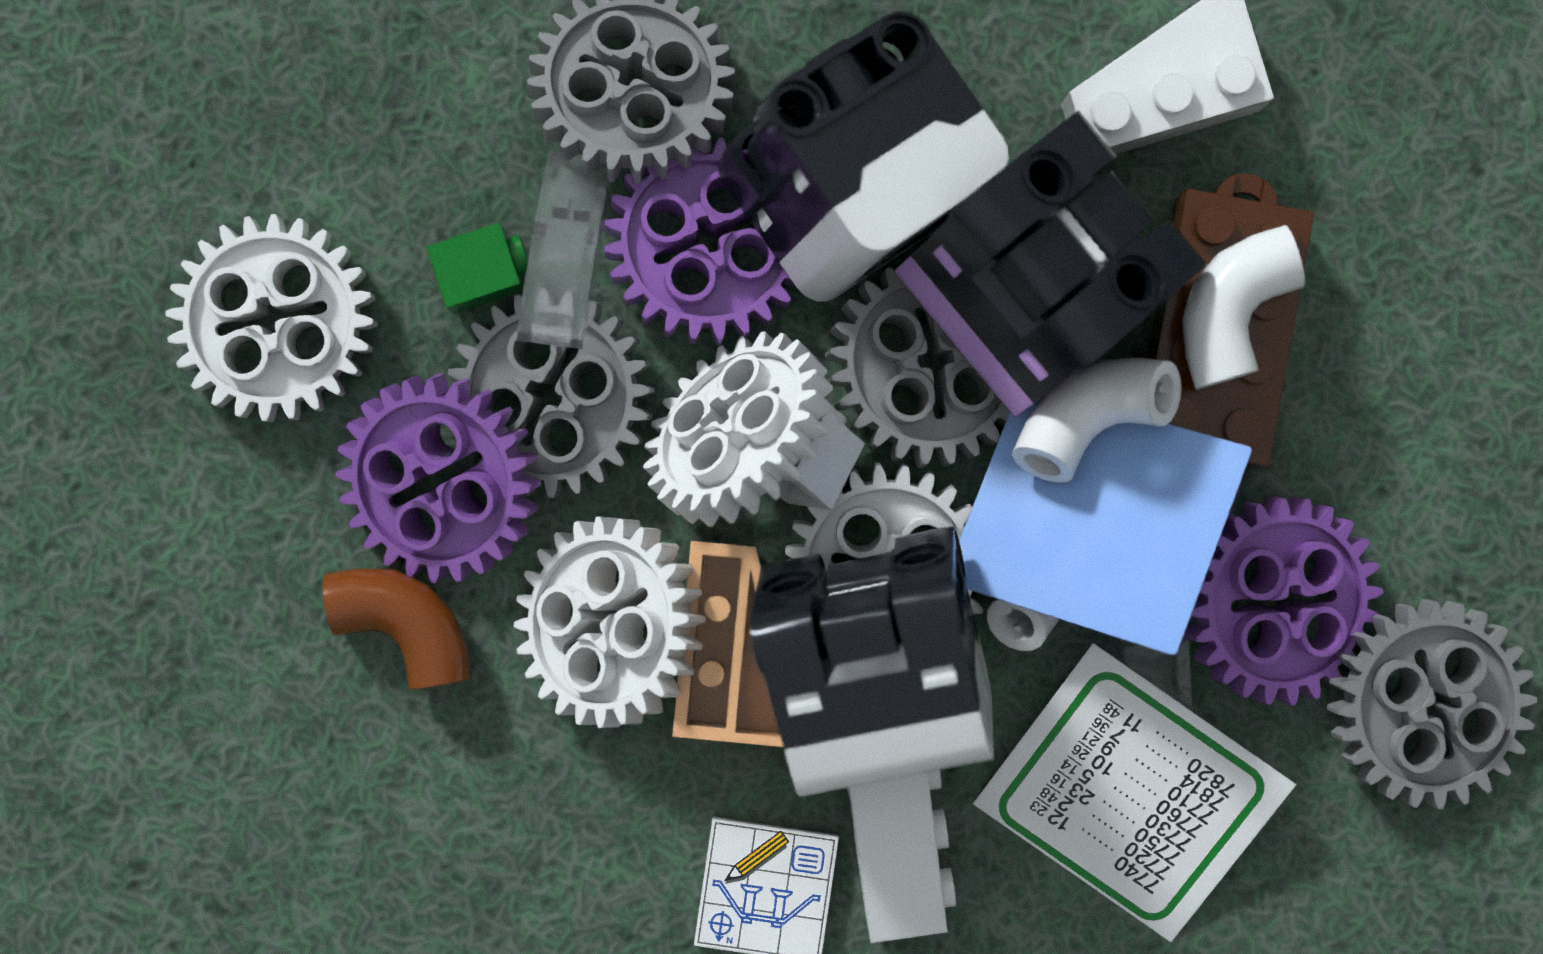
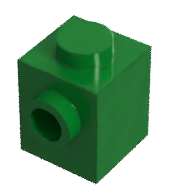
[426,222,532,314]

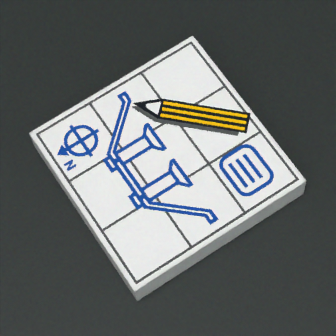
[694,816,839,954]

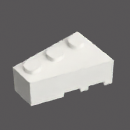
[847,770,956,943]

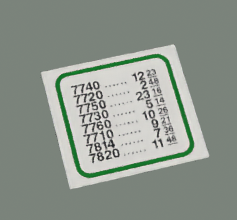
[973,643,1297,942]

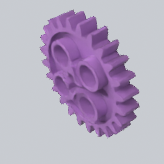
[604,138,796,345]
[336,373,541,583]
[1184,495,1384,705]

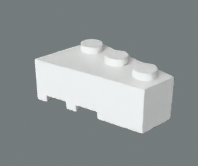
[1061,0,1274,154]

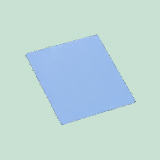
[959,397,1252,655]

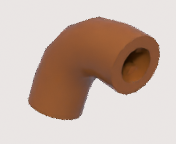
[322,568,472,690]

